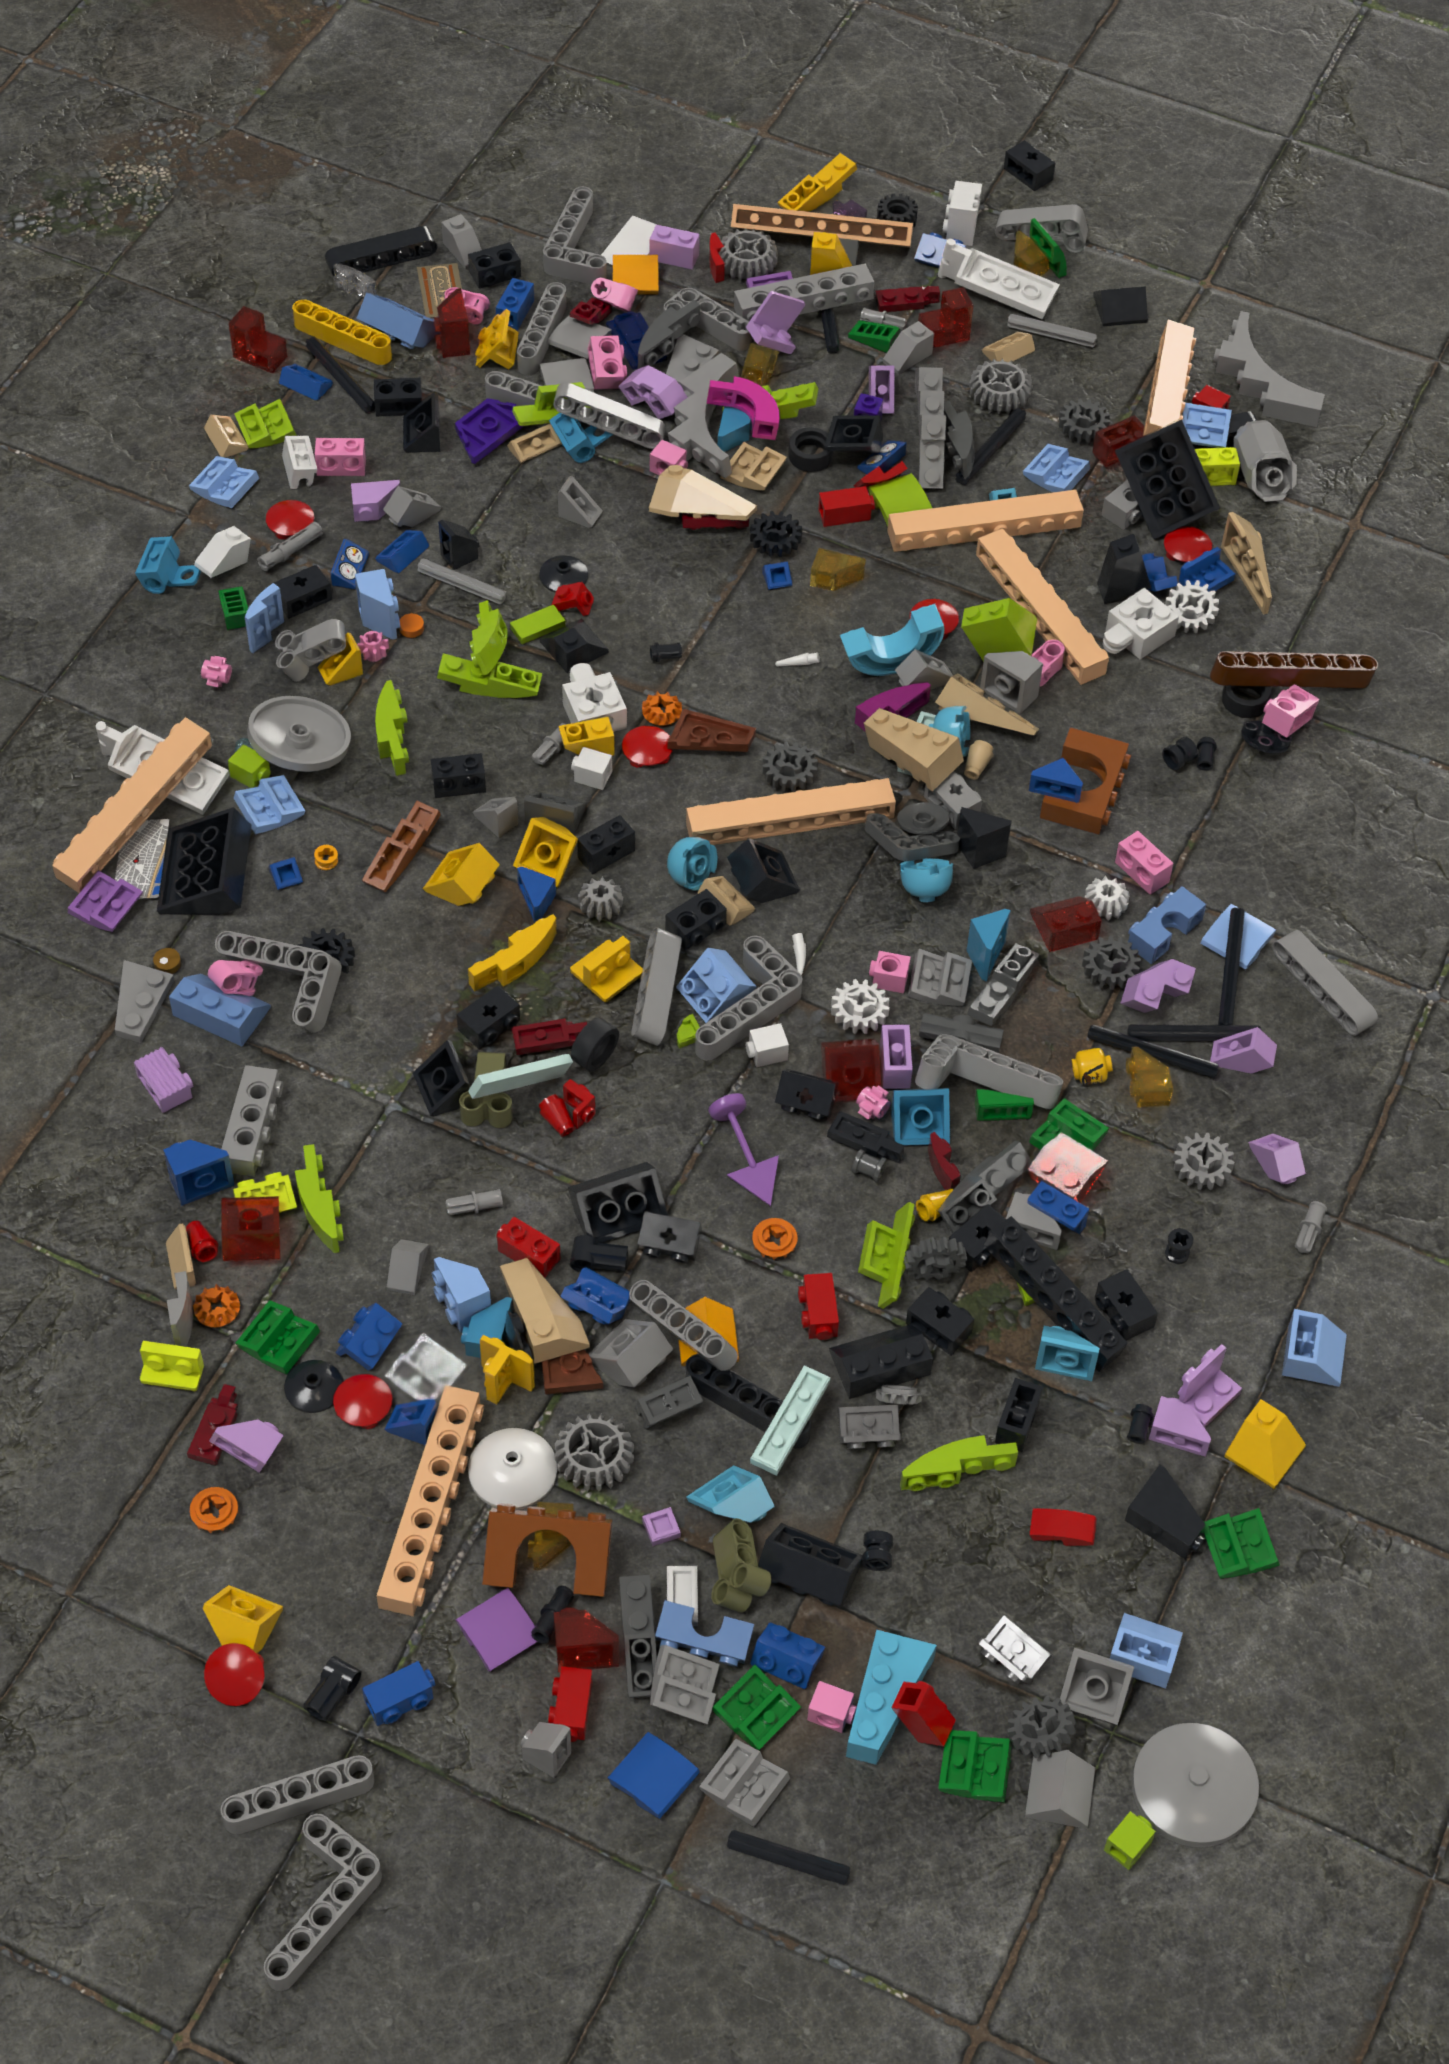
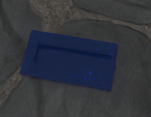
[606,311,667,370]

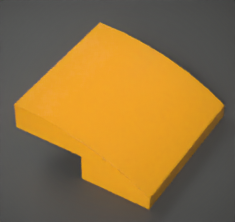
[613,255,659,295]

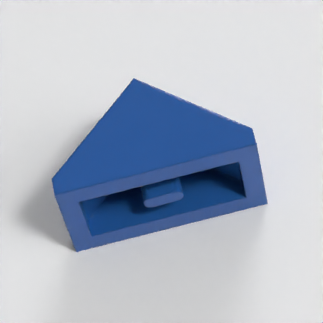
[1029,758,1083,803]
[517,866,556,923]
[384,1398,437,1445]

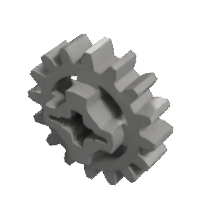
[1173,1133,1235,1190]

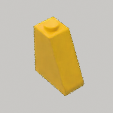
[810,232,852,275]

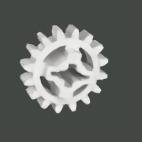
[1165,580,1219,633]
[831,979,890,1034]

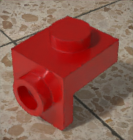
[551,582,594,616]
[563,1079,596,1128]

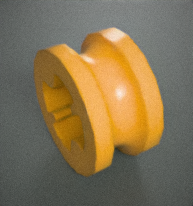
[314,845,338,870]

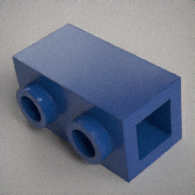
[496,278,534,330]
[362,1661,436,1726]

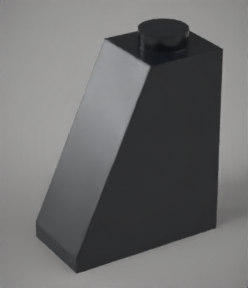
[1097,534,1151,604]
[1125,1464,1205,1560]

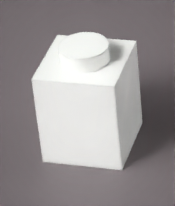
[571,747,612,790]
[746,1023,789,1067]

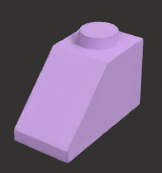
[869,366,894,413]
[351,480,400,522]
[1210,1027,1277,1073]
[1249,1134,1306,1184]
[1149,1396,1211,1457]
[209,1420,283,1473]

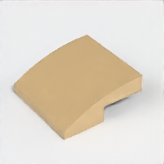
[720,442,787,490]

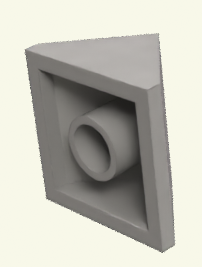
[1060,1647,1134,1725]
[1025,1750,1095,1829]

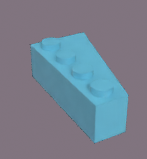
[846,1630,937,1765]

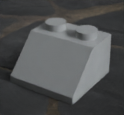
[980,651,1043,714]
[588,1319,673,1387]

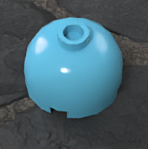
[929,706,970,757]
[667,837,718,891]
[900,858,953,902]

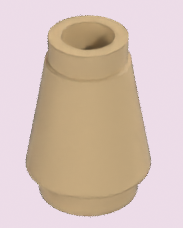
[964,740,993,780]

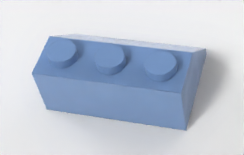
[356,292,444,349]
[169,974,271,1047]

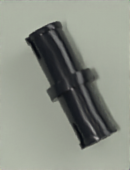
[531,1585,574,1644]

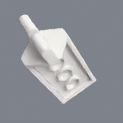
[938,239,1060,319]
[96,721,229,815]

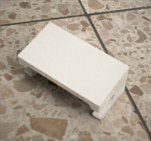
[282,436,317,489]

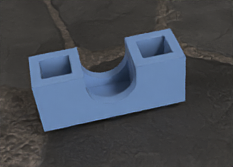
[1128,886,1206,965]
[655,1600,754,1667]

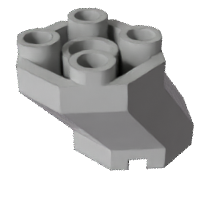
[1234,420,1297,502]

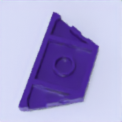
[455,398,524,464]

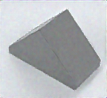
[558,476,603,528]
[473,797,518,838]
[387,1239,429,1295]

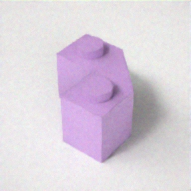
[618,365,688,419]
[1121,959,1196,1013]

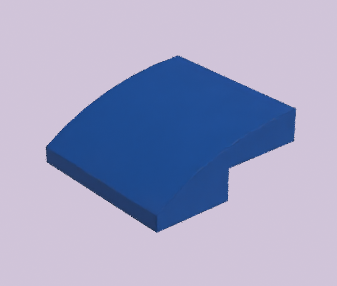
[608,1732,700,1819]

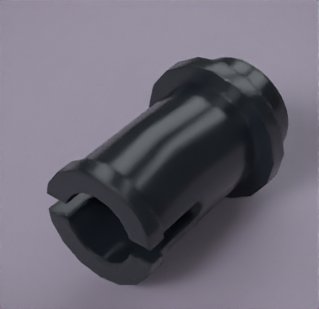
[650,642,682,662]
[1197,737,1217,771]
[1127,1404,1154,1444]

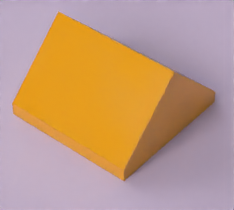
[678,1297,739,1366]

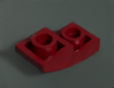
[570,297,612,324]
[928,1132,961,1190]

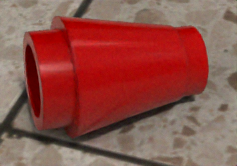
[539,1094,575,1137]
[186,1221,218,1262]

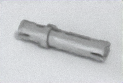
[257,522,323,571]

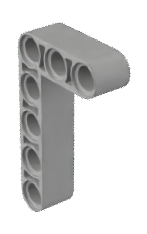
[543,186,607,285]
[215,931,342,1033]
[695,936,802,1061]
[915,1034,1064,1109]
[264,1814,382,1991]

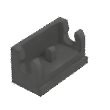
[635,1376,703,1429]

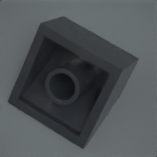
[727,838,800,903]

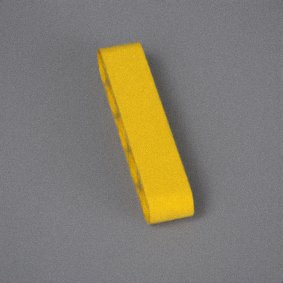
[292,300,392,365]

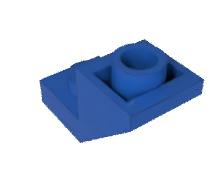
[1142,553,1178,591]

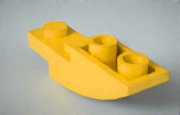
[778,153,857,212]
[468,914,557,991]

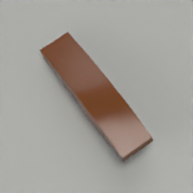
[362,801,441,892]

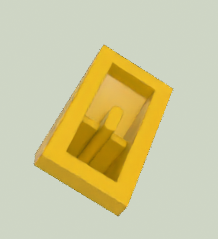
[317,632,363,686]

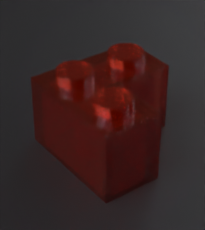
[918,287,974,348]
[229,306,288,374]
[1092,415,1145,467]

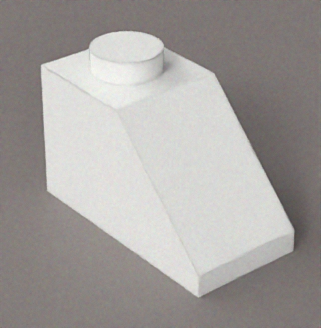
[194,526,251,578]

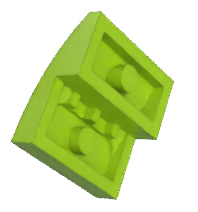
[234,399,297,448]
[868,473,932,526]

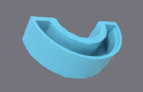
[840,604,944,676]

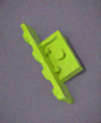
[512,382,591,426]
[858,1202,915,1309]

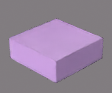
[642,1507,681,1546]

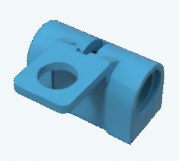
[549,413,613,463]
[135,536,201,594]

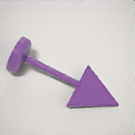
[708,1093,779,1207]

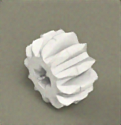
[1084,875,1130,921]

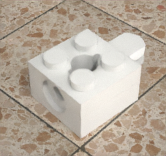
[1103,588,1179,659]
[562,663,627,732]

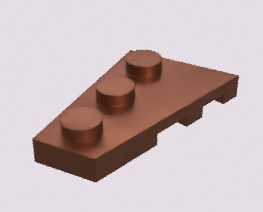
[667,709,756,752]
[542,1349,603,1394]

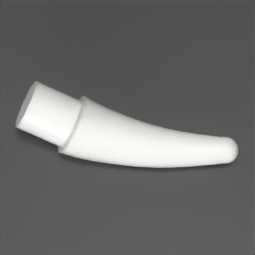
[775,653,820,667]
[792,933,806,976]

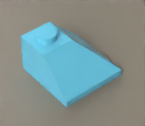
[1035,1326,1100,1381]
[686,1465,775,1522]

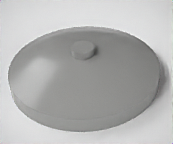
[247,696,351,771]
[1132,1723,1259,1847]

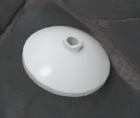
[468,1428,557,1510]

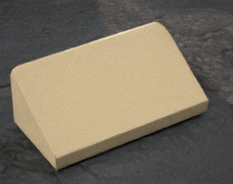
[982,332,1035,362]
[204,415,249,458]
[507,423,562,463]
[698,876,755,925]
[166,1224,196,1289]

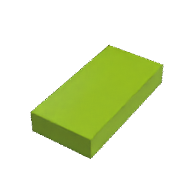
[510,605,565,644]

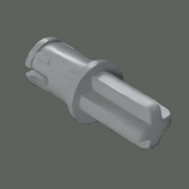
[860,308,907,331]
[532,723,566,765]
[446,1189,503,1215]
[1295,1201,1327,1253]

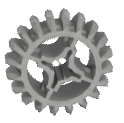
[719,228,778,281]
[969,358,1033,414]
[554,1413,634,1491]

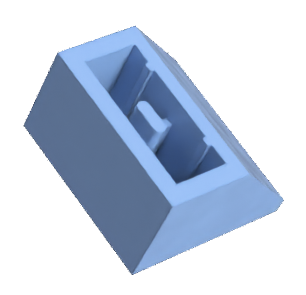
[355,569,400,639]
[676,948,756,1023]
[432,1257,491,1333]
[1282,1309,1347,1387]
[1110,1613,1183,1689]

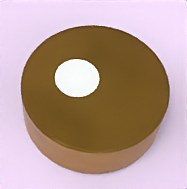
[153,948,181,974]

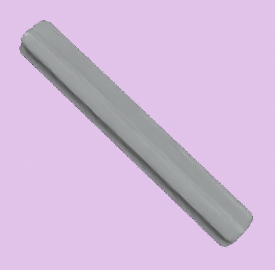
[1007,314,1097,348]
[418,558,506,604]

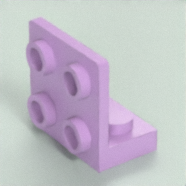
[746,291,805,354]
[1178,1344,1242,1428]

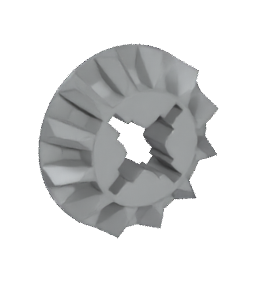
[876,1385,923,1405]

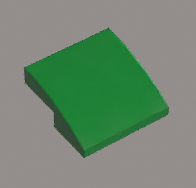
[1029,218,1067,278]
[1029,1098,1109,1172]
[236,1300,320,1375]
[1203,1508,1280,1579]
[712,1665,801,1750]
[938,1730,1012,1802]

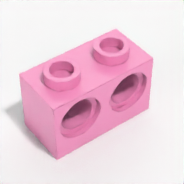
[587,336,627,389]
[315,438,366,476]
[1262,684,1320,738]
[1115,831,1173,895]

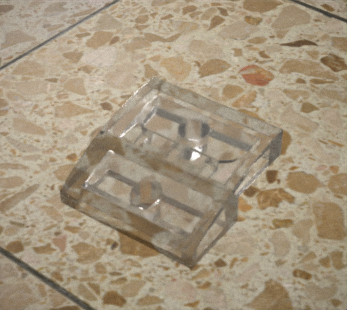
[384,1333,469,1404]

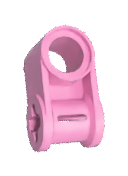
[591,278,638,312]
[444,287,490,324]
[1031,640,1065,686]
[208,960,263,996]

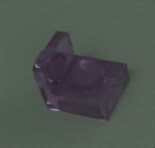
[833,200,867,218]

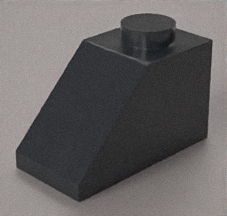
[438,519,480,570]

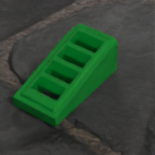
[848,320,900,353]
[218,586,248,630]
[975,1089,1034,1121]

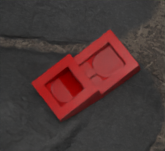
[709,232,725,283]
[853,461,908,488]
[1030,1508,1097,1546]

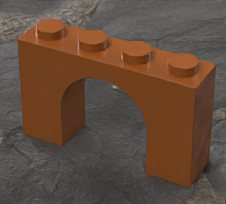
[1040,727,1131,835]
[482,1504,613,1597]

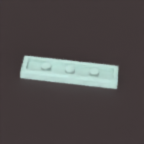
[468,1054,573,1099]
[750,1365,830,1476]

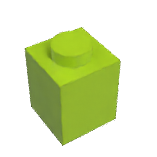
[228,744,270,788]
[1104,1811,1156,1870]

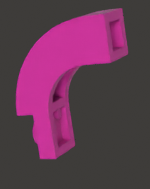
[706,376,779,440]

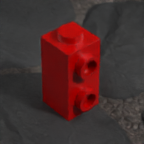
[818,486,875,527]
[496,1217,561,1278]
[798,1273,839,1340]
[548,1666,593,1742]
[891,1681,956,1746]

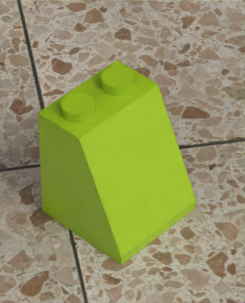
[961,598,1037,662]

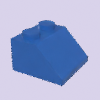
[163,1140,235,1205]

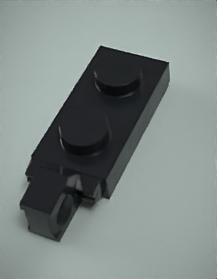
[827,1111,905,1163]

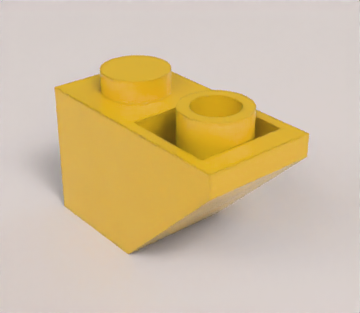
[559,717,615,756]

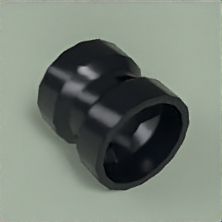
[1162,737,1198,770]
[862,1530,893,1571]

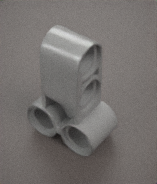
[275,619,346,682]

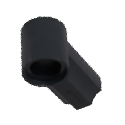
[569,1235,628,1272]
[303,1656,362,1721]

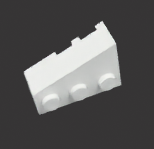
[943,181,982,246]

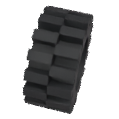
[877,194,918,227]

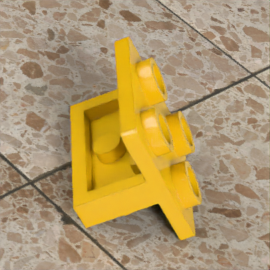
[475,309,519,370]
[570,936,643,1002]
[480,1335,535,1405]

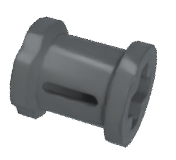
[852,1149,887,1182]

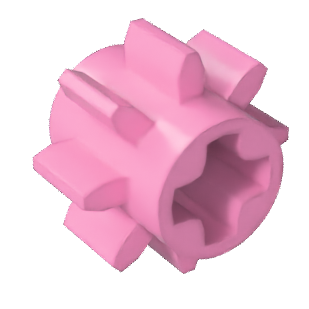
[357,631,389,662]
[201,656,232,688]
[856,1085,891,1120]

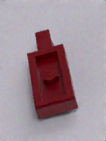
[875,286,940,312]
[682,513,749,530]
[512,1018,587,1055]
[187,1384,238,1466]

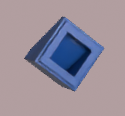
[762,561,792,590]
[268,857,303,890]

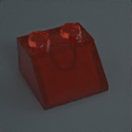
[433,288,470,358]
[1030,896,1102,952]
[821,1039,881,1102]
[1028,1132,1108,1203]
[221,1196,280,1261]
[554,1608,619,1673]

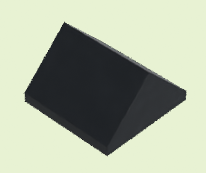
[1093,286,1148,326]
[403,391,440,453]
[957,807,1012,869]
[413,1040,470,1116]

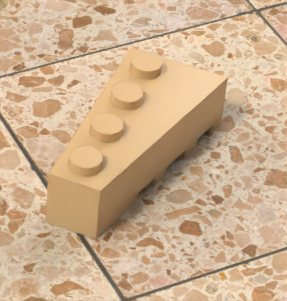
[864,708,964,792]

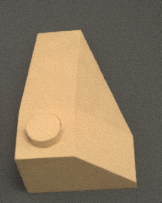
[649,465,757,520]
[1221,512,1272,615]
[935,673,1039,735]
[500,1258,590,1364]

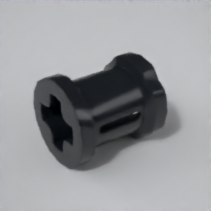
[1165,1228,1194,1264]

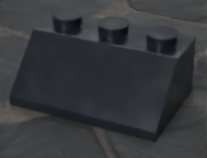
[568,1162,668,1243]
[829,1324,933,1399]
[758,1523,863,1606]

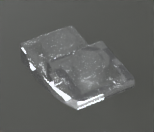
[333,264,377,297]

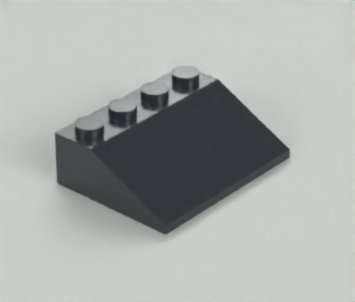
[1114,419,1220,539]
[157,807,251,915]

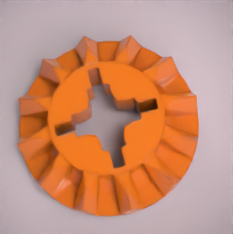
[642,691,682,726]
[752,1218,798,1260]
[193,1284,240,1327]
[190,1487,238,1533]

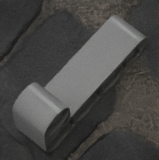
[995,204,1088,253]
[663,288,752,351]

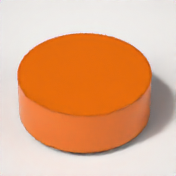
[399,613,424,638]

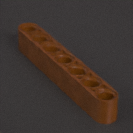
[1210,651,1378,688]

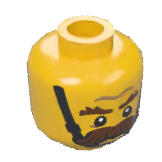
[1071,1048,1113,1085]

